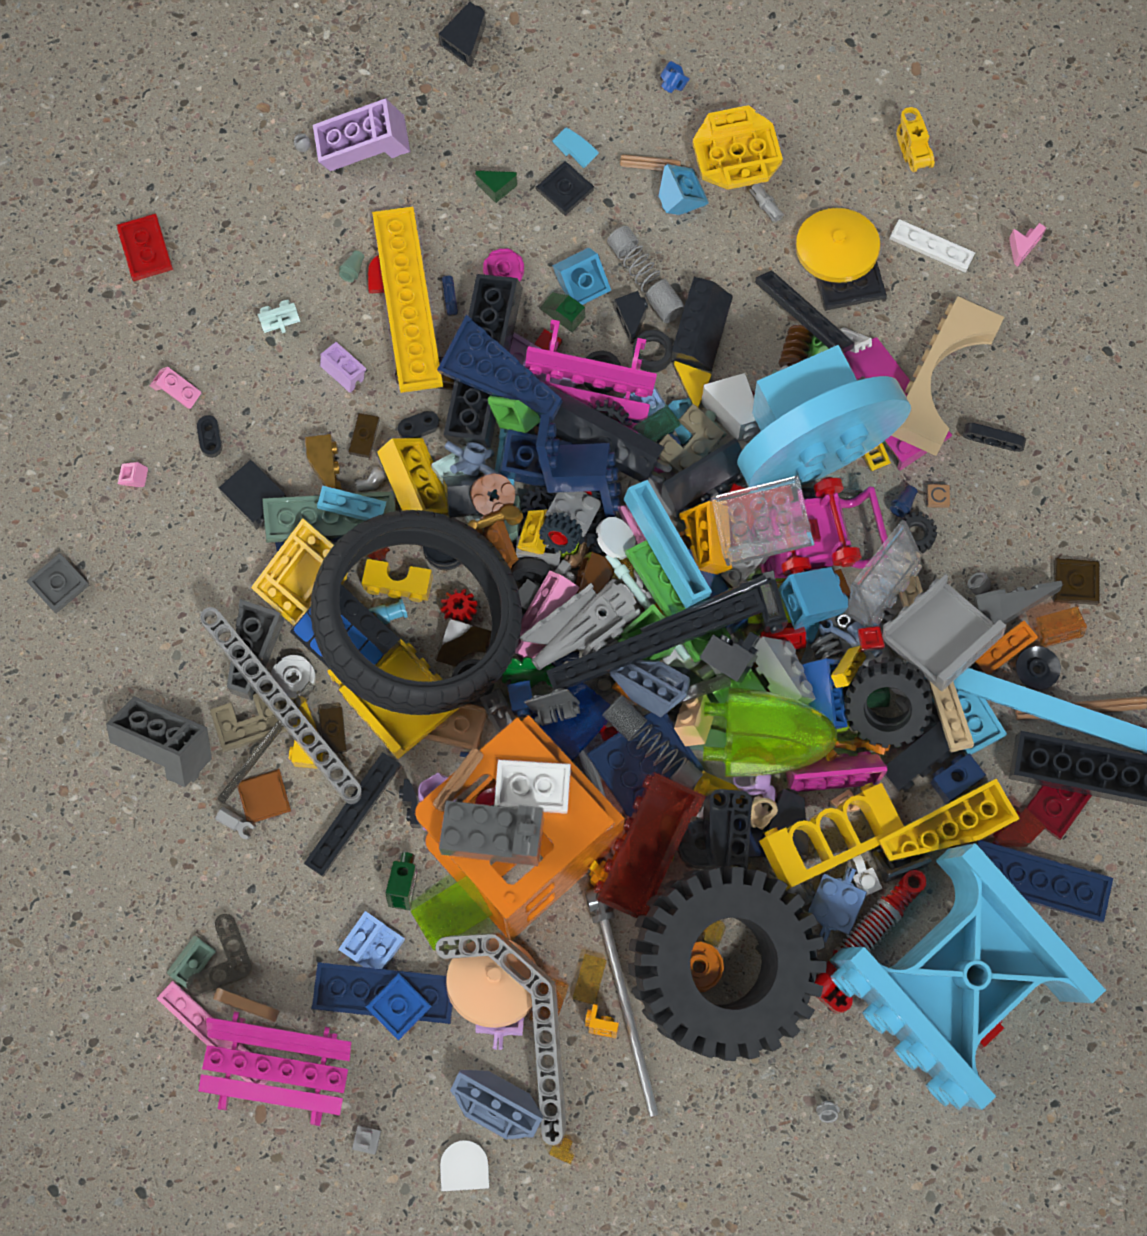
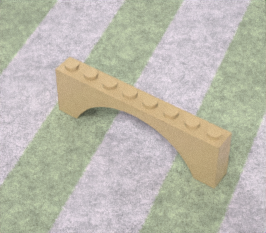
[891,296,1004,456]

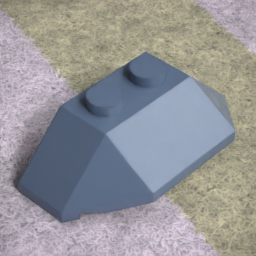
[610,660,690,717]
[450,1070,544,1139]

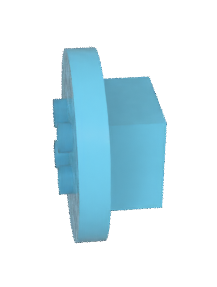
[737,345,911,494]

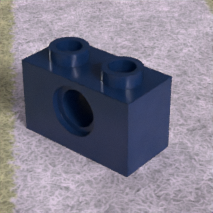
[930,753,986,805]

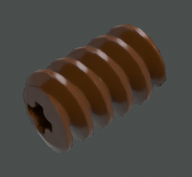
[778,324,814,367]

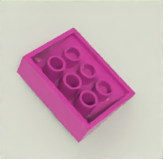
[785,751,887,792]

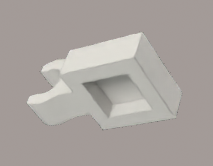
[850,855,882,896]

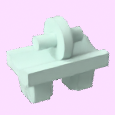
[258,299,300,334]

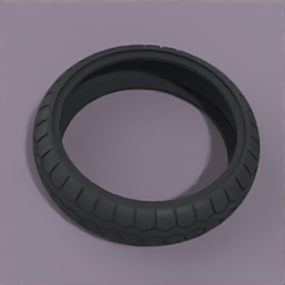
[311,510,522,715]

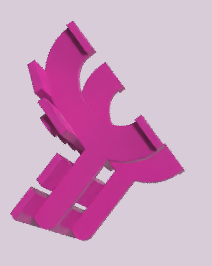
[525,319,657,435]
[198,1011,351,1126]

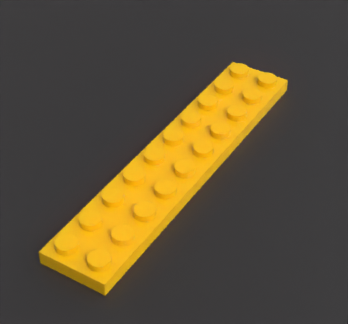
[372,206,443,393]

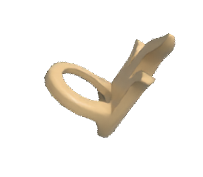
[751,795,778,830]

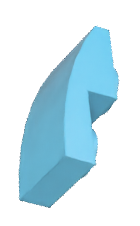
[552,127,599,168]

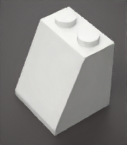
[702,373,759,441]

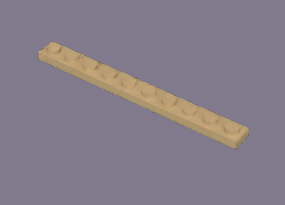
[887,549,974,752]

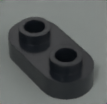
[398,411,439,438]
[197,415,223,458]

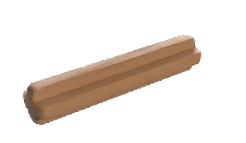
[620,154,681,171]
[433,748,483,812]

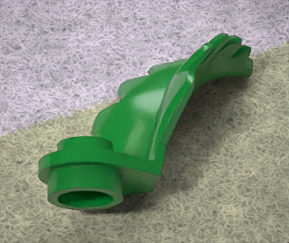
[501,657,555,688]

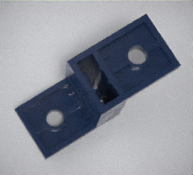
[536,414,622,518]

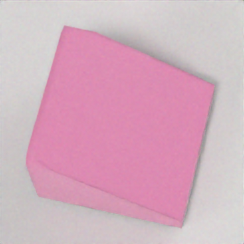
[118,462,148,487]

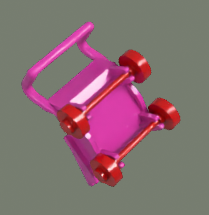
[751,477,891,589]

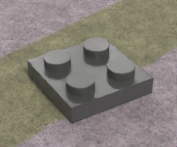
[26,553,90,614]

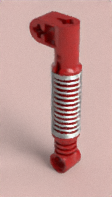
[815,870,926,1014]

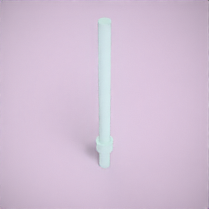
[606,555,691,662]

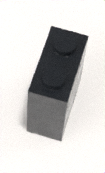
[218,459,286,530]

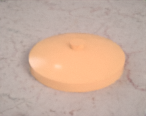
[446,938,540,1028]

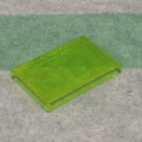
[410,876,493,951]

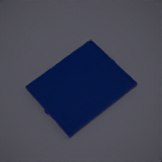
[530,683,611,762]

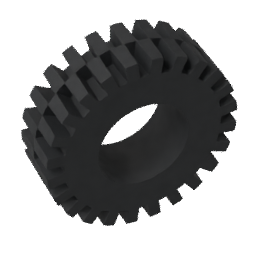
[628,866,826,1061]

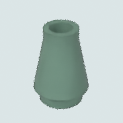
[339,250,364,282]

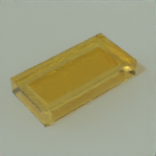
[572,954,607,1005]

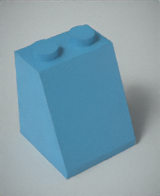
[778,567,848,630]

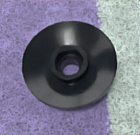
[1016,646,1061,690]

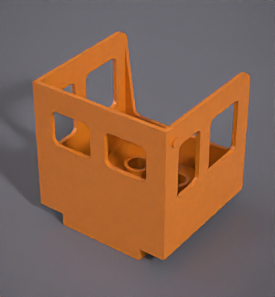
[415,715,625,941]

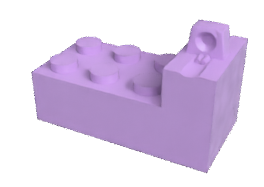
[313,98,410,171]

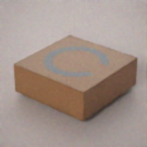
[927,484,950,508]

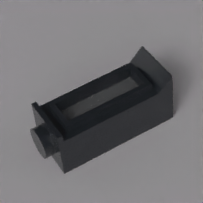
[751,570,788,634]

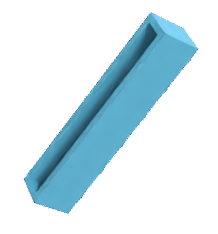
[624,480,712,608]

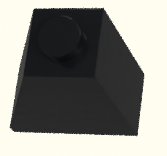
[438,1,486,67]
[759,789,809,859]

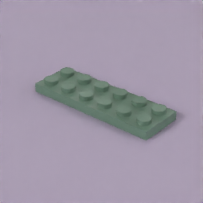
[263,491,396,543]

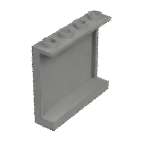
[883,574,1006,691]

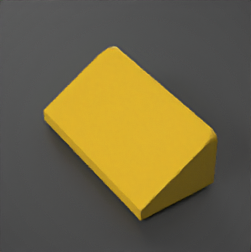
[517,510,548,554]

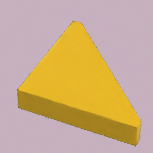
[674,361,712,408]

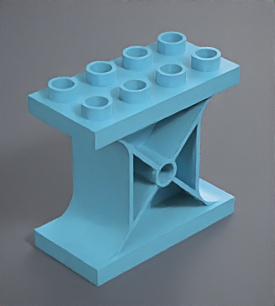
[829,843,1106,1110]

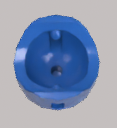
[660,61,690,93]

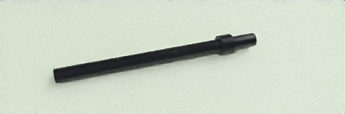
[640,575,768,633]

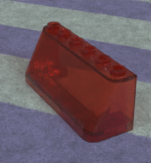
[593,772,706,918]

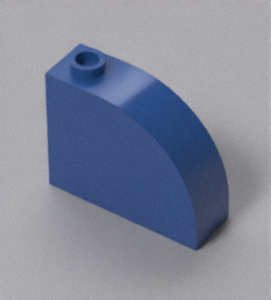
[793,658,848,729]

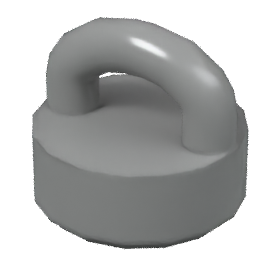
[967,572,991,595]

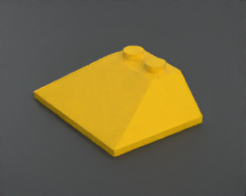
[251,519,348,626]

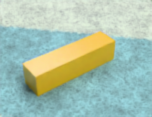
[831,646,866,688]

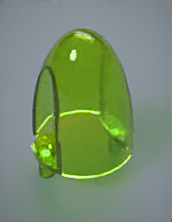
[703,687,838,777]

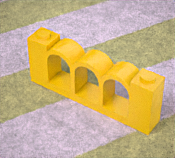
[759,782,904,890]

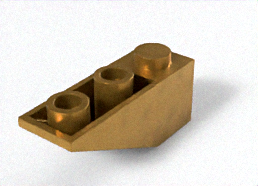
[305,434,342,490]

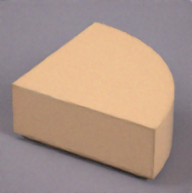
[830,789,860,812]

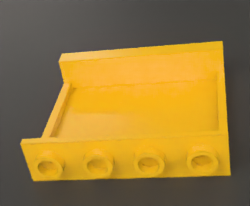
[339,639,460,759]

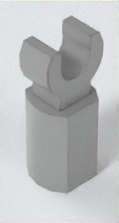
[215,807,257,839]

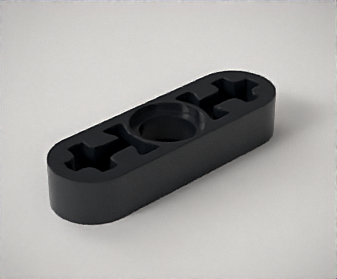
[963,423,1026,452]

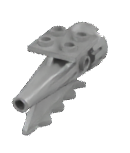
[520,579,640,670]

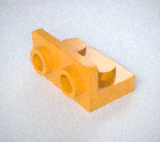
[585,1004,619,1039]

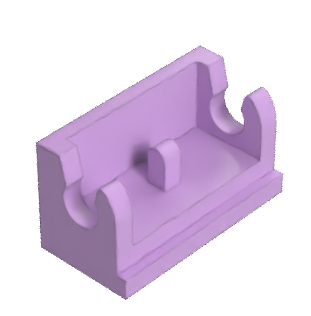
[320,342,366,393]

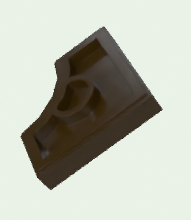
[435,618,491,667]

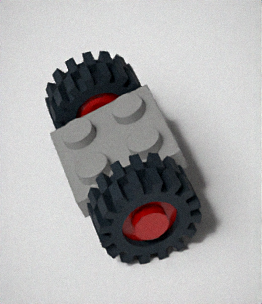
[539,491,602,554]

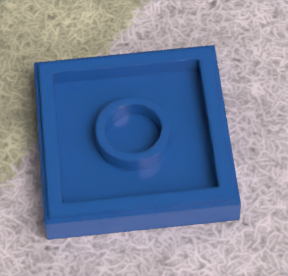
[366,973,432,1041]

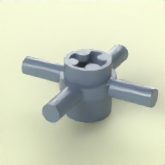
[445,441,500,476]

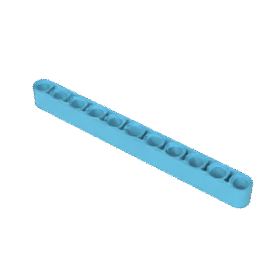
[953,668,1147,755]

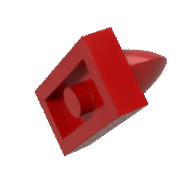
[760,620,806,649]

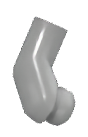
[356,467,385,491]

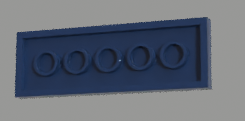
[977,840,1114,923]
[312,962,453,1024]

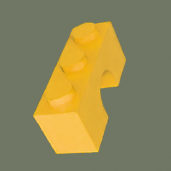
[362,559,433,602]

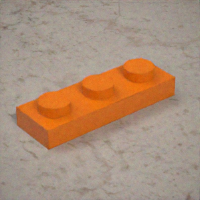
[974,621,1038,675]

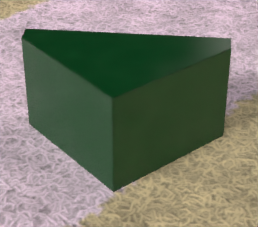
[475,170,518,203]

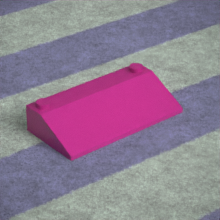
[843,337,952,471]

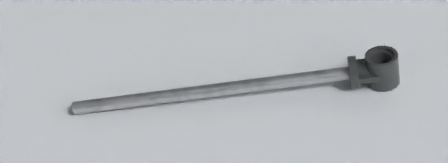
[585,884,659,1117]

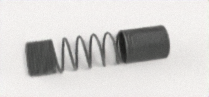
[602,695,703,794]

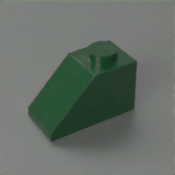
[540,292,585,333]

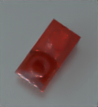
[992,808,1046,847]

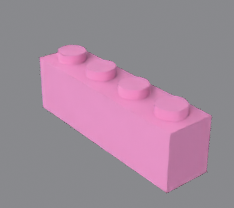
[515,571,580,659]

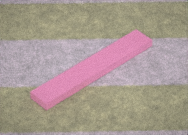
[157,981,268,1085]

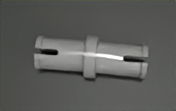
[749,183,784,223]

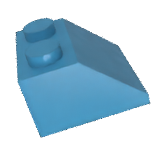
[552,248,611,305]

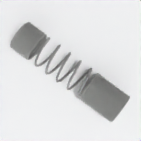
[607,226,685,323]

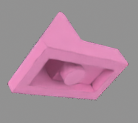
[1010,223,1046,267]

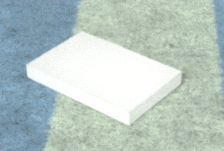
[494,760,571,814]

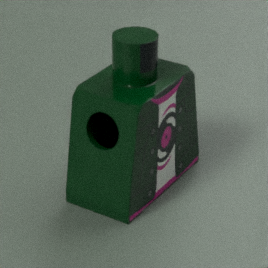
[385,852,418,911]

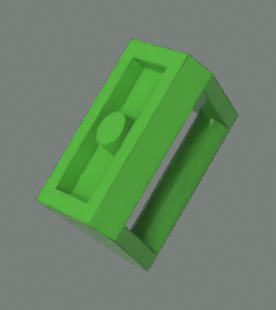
[488,396,540,433]

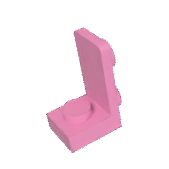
[149,367,201,409]

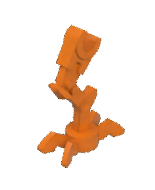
[818,728,890,761]

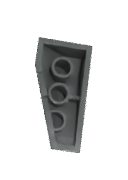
[973,581,1062,624]

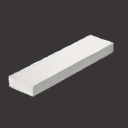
[890,219,975,273]

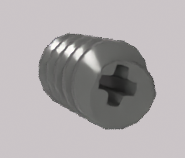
[811,633,843,661]

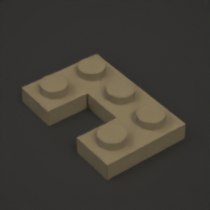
[659,404,724,474]
[210,689,287,752]

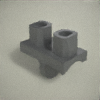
[479,688,516,734]

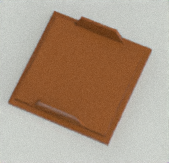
[236,769,291,823]

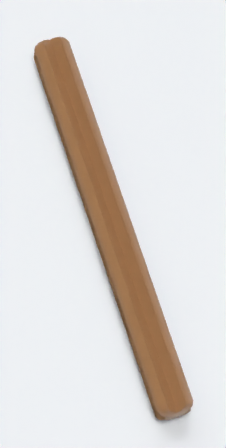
[1015,696,1147,720]

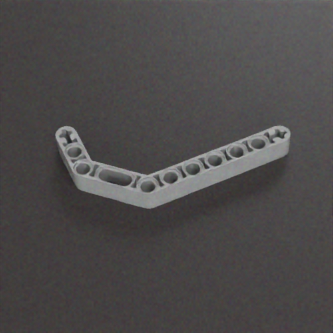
[436,933,567,1145]

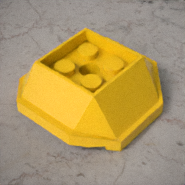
[692,105,783,190]

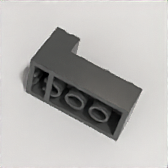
[106,696,212,787]
[439,801,544,866]

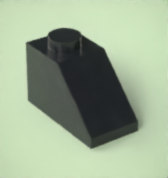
[614,291,648,344]

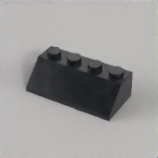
[671,276,733,372]
[661,438,745,518]

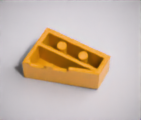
[679,501,732,575]

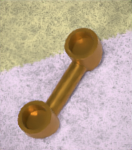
[467,505,523,535]

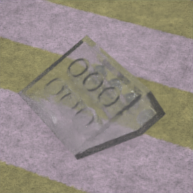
[711,476,815,566]
[848,520,922,627]

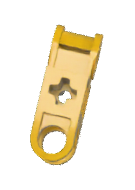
[896,107,934,172]

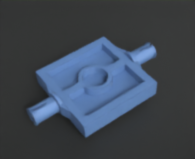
[808,866,867,943]

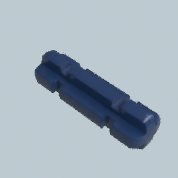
[442,275,458,316]

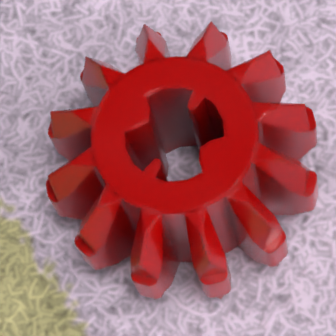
[440,588,478,622]

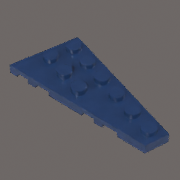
[437,315,563,420]

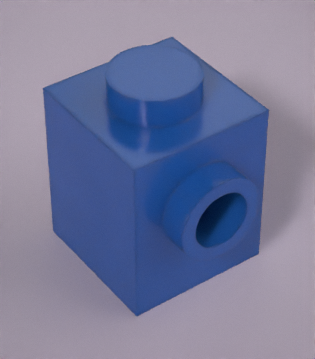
[507,681,534,717]

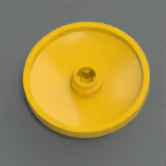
[796,208,880,282]

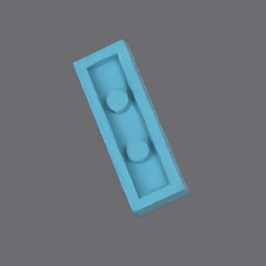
[317,485,386,521]

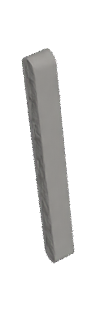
[200,607,362,804]

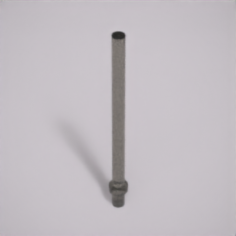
[217,681,316,804]

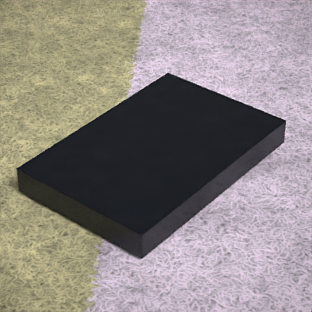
[816,261,887,311]

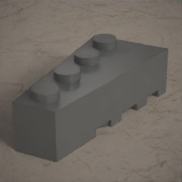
[227,599,285,701]

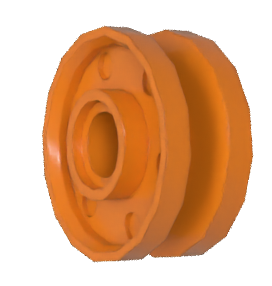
[690,942,724,992]

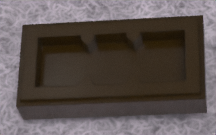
[348,413,380,458]
[320,707,347,754]

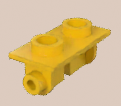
[693,771,742,804]

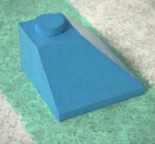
[659,164,709,215]

